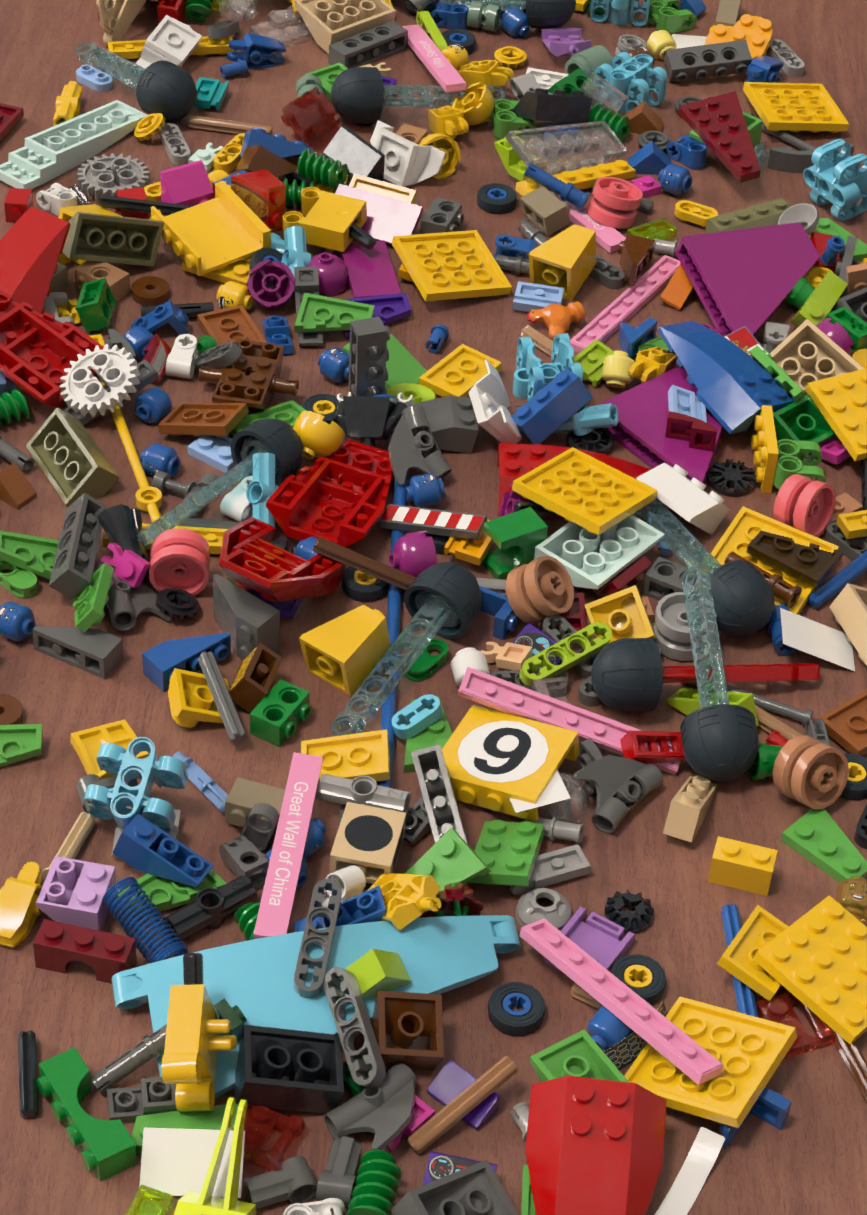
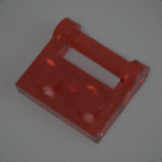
[756,993,836,1059]
[232,1105,306,1172]

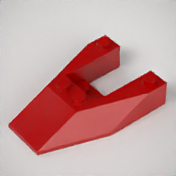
[219,517,346,602]

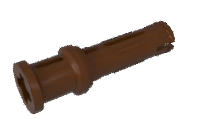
[724,551,802,608]

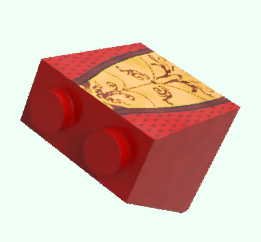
[231,169,286,233]

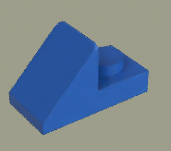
[618,318,658,360]

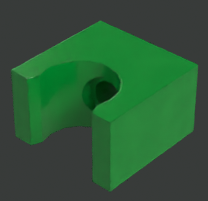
[482,507,548,580]

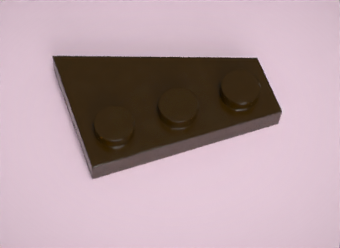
[746,531,843,588]

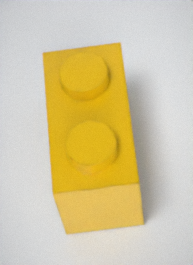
[708,836,778,896]

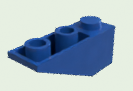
[239,128,313,159]
[142,633,231,692]
[112,814,214,887]
[293,886,387,932]

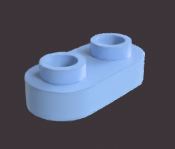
[76,65,113,92]

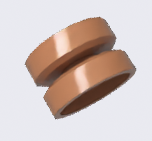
[506,556,574,624]
[773,735,849,809]

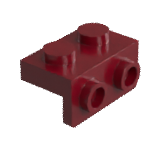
[592,556,652,599]

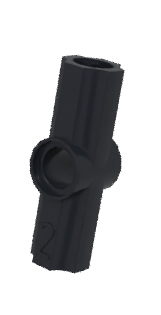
[164,875,257,941]

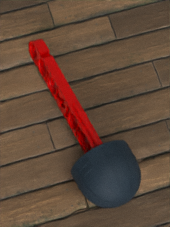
[591,638,821,712]

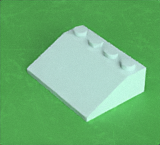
[534,515,665,589]

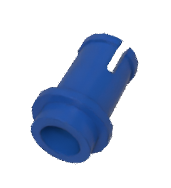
[220,59,248,79]
[820,236,845,266]
[425,324,449,353]

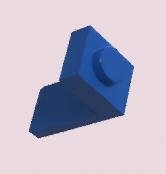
[131,300,189,335]
[479,586,518,640]
[719,1087,792,1148]

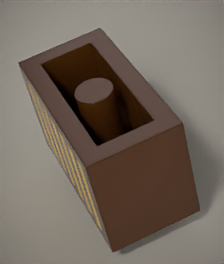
[229,642,283,712]

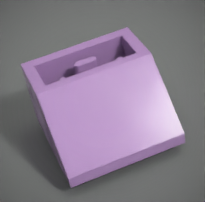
[36,856,116,931]

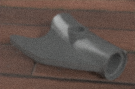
[388,405,452,487]
[92,563,173,631]
[573,755,663,833]
[324,1063,417,1150]

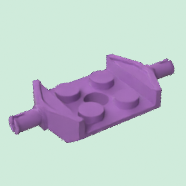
[542,27,591,57]

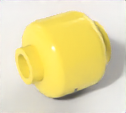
[647,30,677,61]
[601,351,635,388]

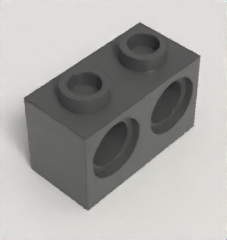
[420,197,464,234]
[643,556,708,601]

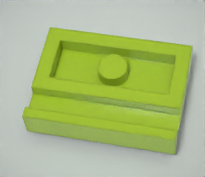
[573,339,614,388]

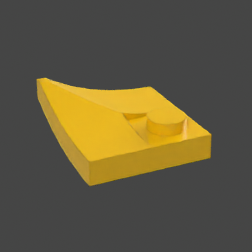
[71,719,149,779]

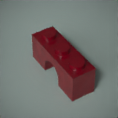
[33,919,137,984]

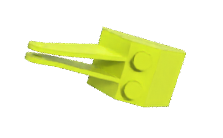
[174,1097,256,1215]

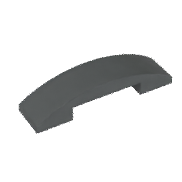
[767,144,855,173]
[294,266,323,346]

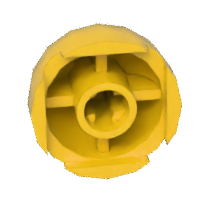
[452,82,495,126]
[418,133,461,179]
[293,411,345,459]

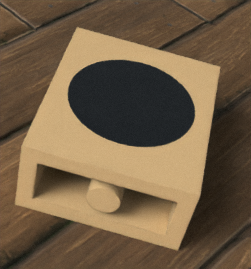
[329,802,406,884]

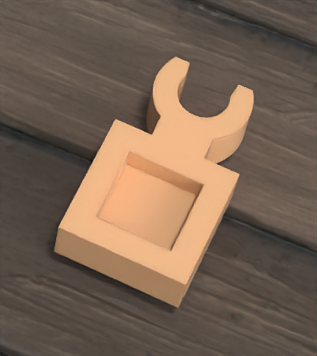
[481,642,533,670]

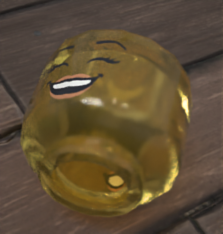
[835,876,867,923]

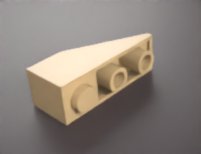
[663,775,718,843]

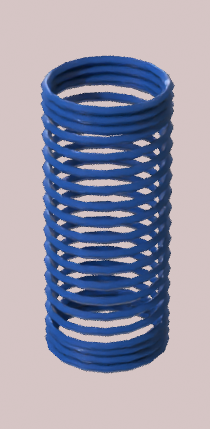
[102,877,188,964]

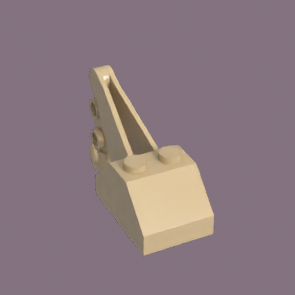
[96,0,158,46]

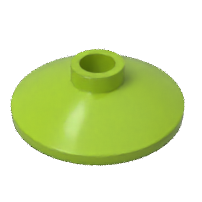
[387,383,435,404]

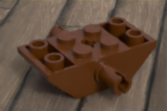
[198,339,299,412]

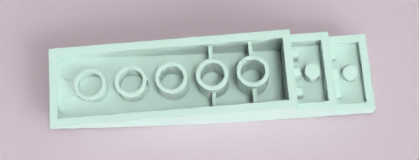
[0,100,147,189]

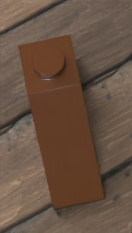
[618,234,656,286]

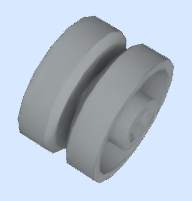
[653,592,717,661]

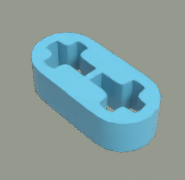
[392,694,443,739]

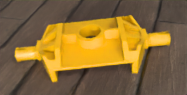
[362,873,441,930]

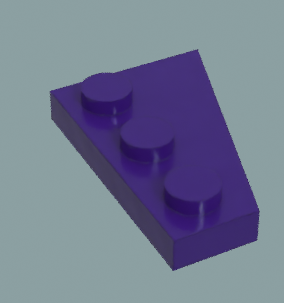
[342,293,411,340]

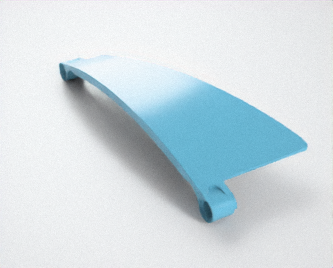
[111,915,521,1112]

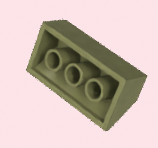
[705,198,791,234]
[63,212,164,267]
[26,408,120,506]

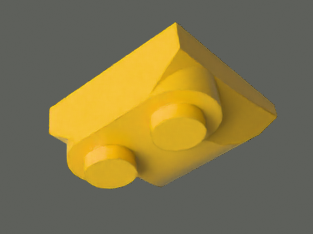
[584,585,656,643]
[168,668,229,728]

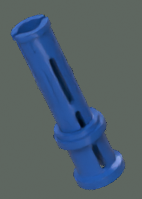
[524,163,590,211]

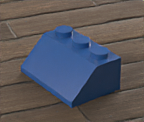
[511,368,593,445]

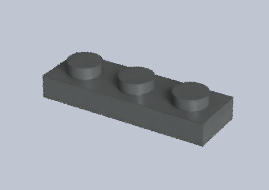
[835,236,857,301]

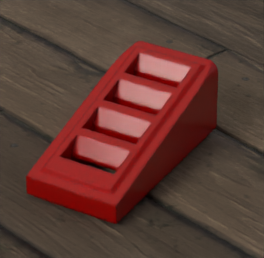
[620,730,686,764]

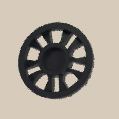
[567,427,614,455]
[708,459,756,496]

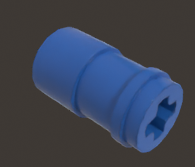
[766,605,798,655]

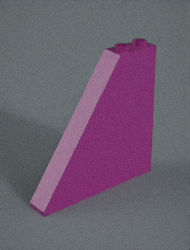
[675,222,820,337]
[598,366,725,485]

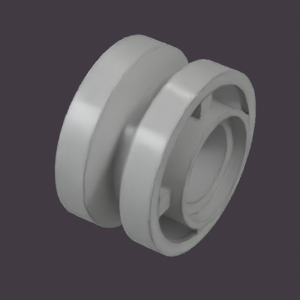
[615,34,646,61]

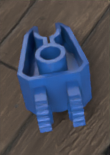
[227,33,286,69]
[745,56,784,83]

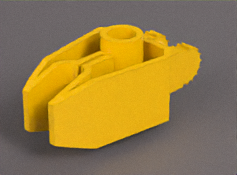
[457,60,514,92]
[428,106,469,139]
[628,347,678,383]
[0,861,43,948]

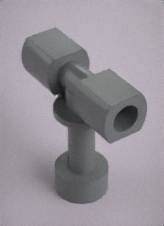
[152,471,220,517]

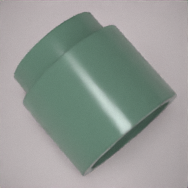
[565,45,613,84]

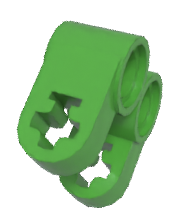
[647,0,697,34]
[491,99,536,140]
[773,439,826,489]

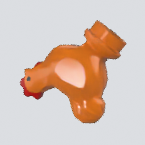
[527,301,586,340]

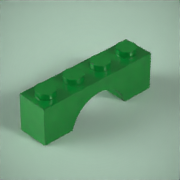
[36,1047,137,1181]

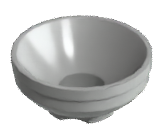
[778,203,819,236]
[515,888,572,931]

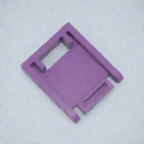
[543,906,635,972]

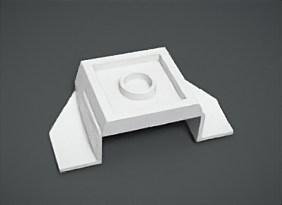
[132,15,202,74]
[370,120,446,187]
[469,359,522,444]

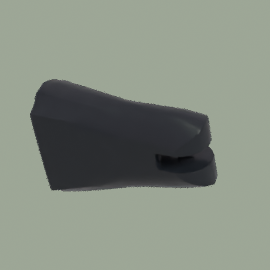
[97,504,150,583]

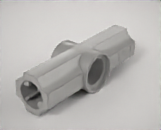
[317,774,411,815]

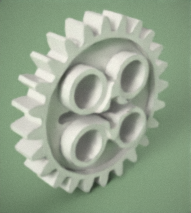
[59,344,141,417]

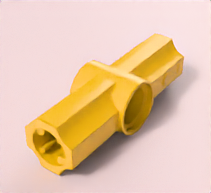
[53,81,83,126]

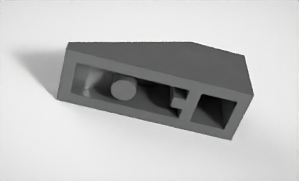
[33,626,124,679]

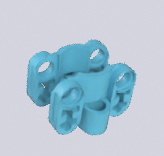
[590,0,650,27]
[592,52,668,114]
[803,139,867,221]
[512,333,583,401]
[83,737,188,831]

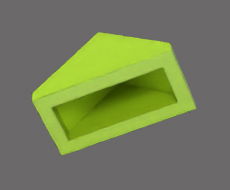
[340,949,411,1000]

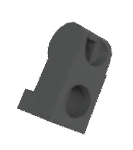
[219,835,269,890]

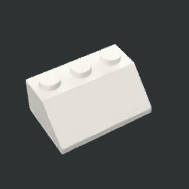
[637,463,730,535]

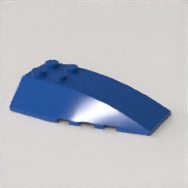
[658,321,793,434]

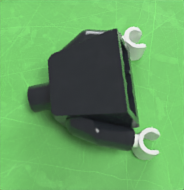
[336,392,414,447]

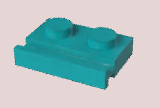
[194,77,229,110]

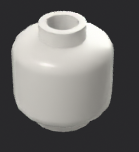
[451,648,490,687]

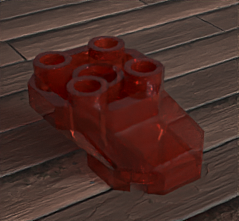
[281,87,341,146]

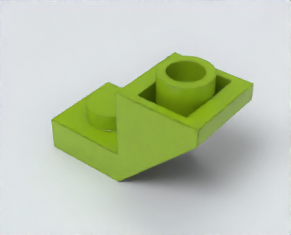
[494,136,537,181]

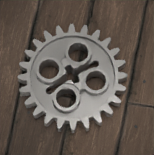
[77,153,150,200]

